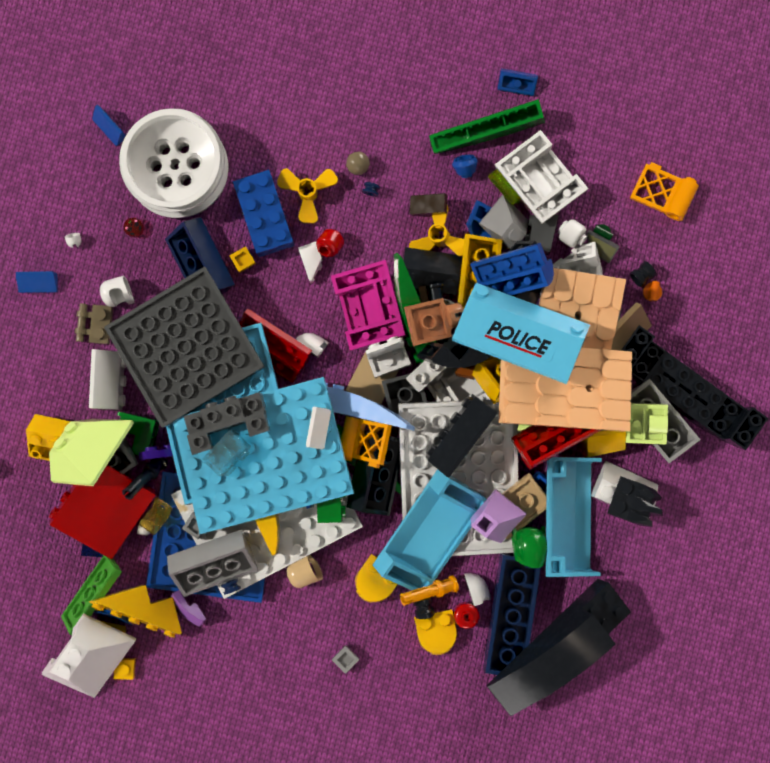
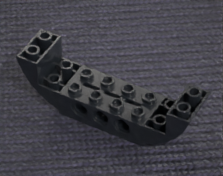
[621,325,769,450]

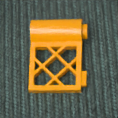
[630,162,699,221]
[341,416,392,468]

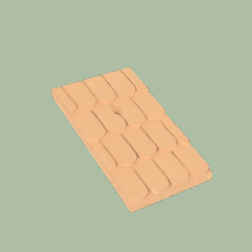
[539,268,626,350]
[498,348,632,432]

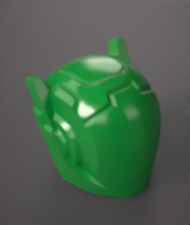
[511,526,547,568]

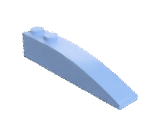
[326,383,415,431]

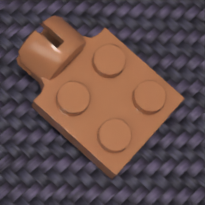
[404,298,464,346]

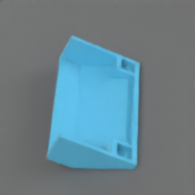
[546,457,602,577]

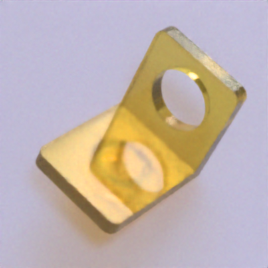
[139,497,173,535]

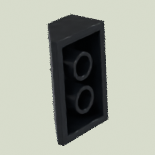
[403,247,462,295]

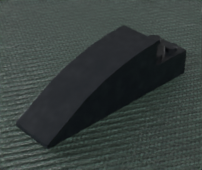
[486,579,631,716]

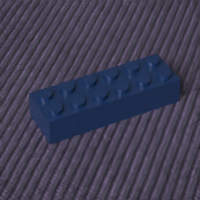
[483,553,541,675]

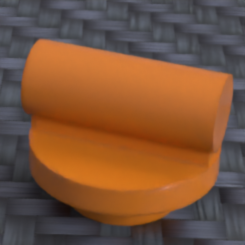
[643,281,662,302]

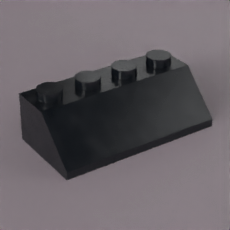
[426,394,498,478]
[346,431,400,516]

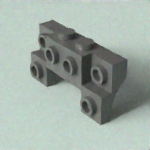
[184,392,270,455]

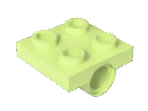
[626,403,668,445]

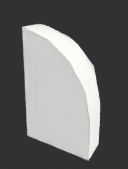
[296,333,329,358]
[464,573,491,606]

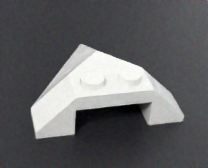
[540,242,603,296]

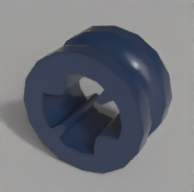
[362,182,381,197]
[221,579,241,595]

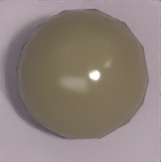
[346,152,370,175]

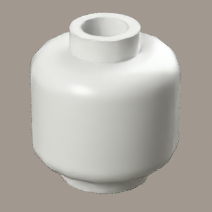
[558,219,588,248]

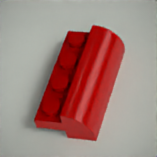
[239,308,312,383]
[511,425,601,469]

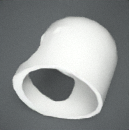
[100,276,135,307]

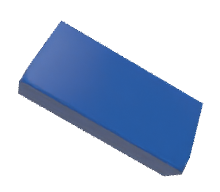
[497,68,538,96]
[92,105,126,146]
[16,271,58,293]

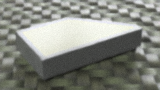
[586,229,620,263]

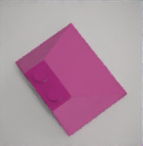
[331,260,406,350]

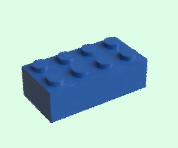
[233,170,295,258]

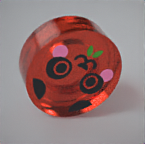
[124,218,144,238]

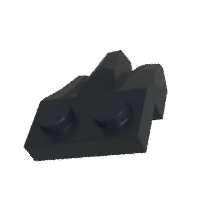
[607,476,663,527]

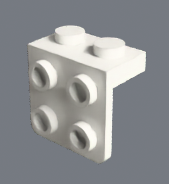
[366,336,411,378]

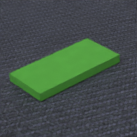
[61,555,122,636]

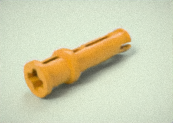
[400,575,459,606]

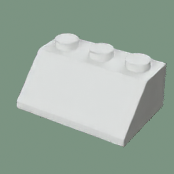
[89,349,127,410]
[591,461,658,505]

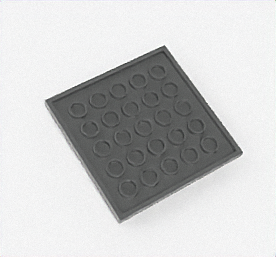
[104,266,265,428]

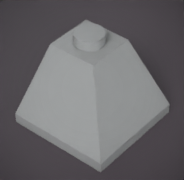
[479,195,528,249]

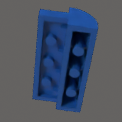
[470,243,554,295]

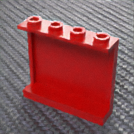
[49,465,156,559]

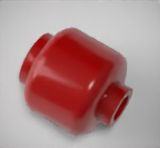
[316,229,344,257]
[453,602,479,629]

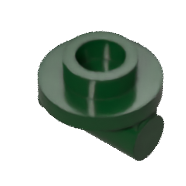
[593,224,613,240]

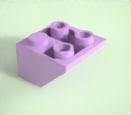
[471,489,526,543]

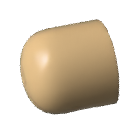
[287,555,323,588]

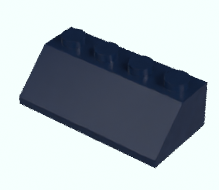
[165,217,235,294]

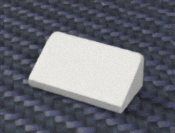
[306,407,331,449]

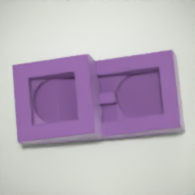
[171,590,206,627]

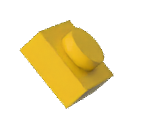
[229,246,256,273]
[114,658,136,680]

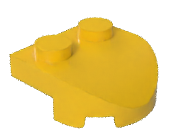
[355,554,397,603]
[414,610,457,655]

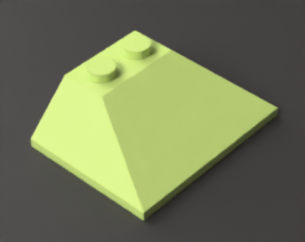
[49,419,134,486]

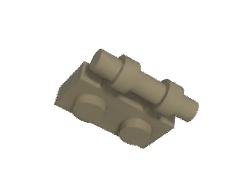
[75,303,113,345]

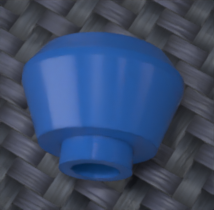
[452,155,478,178]

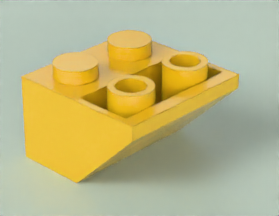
[26,414,70,461]
[581,430,626,457]

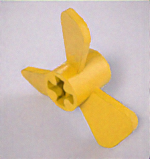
[277,168,338,224]
[409,205,464,256]

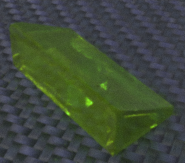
[488,169,521,205]

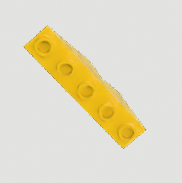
[89,585,182,638]

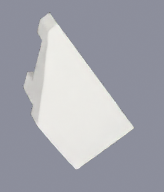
[298,242,322,284]

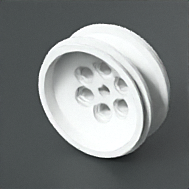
[119,109,229,218]

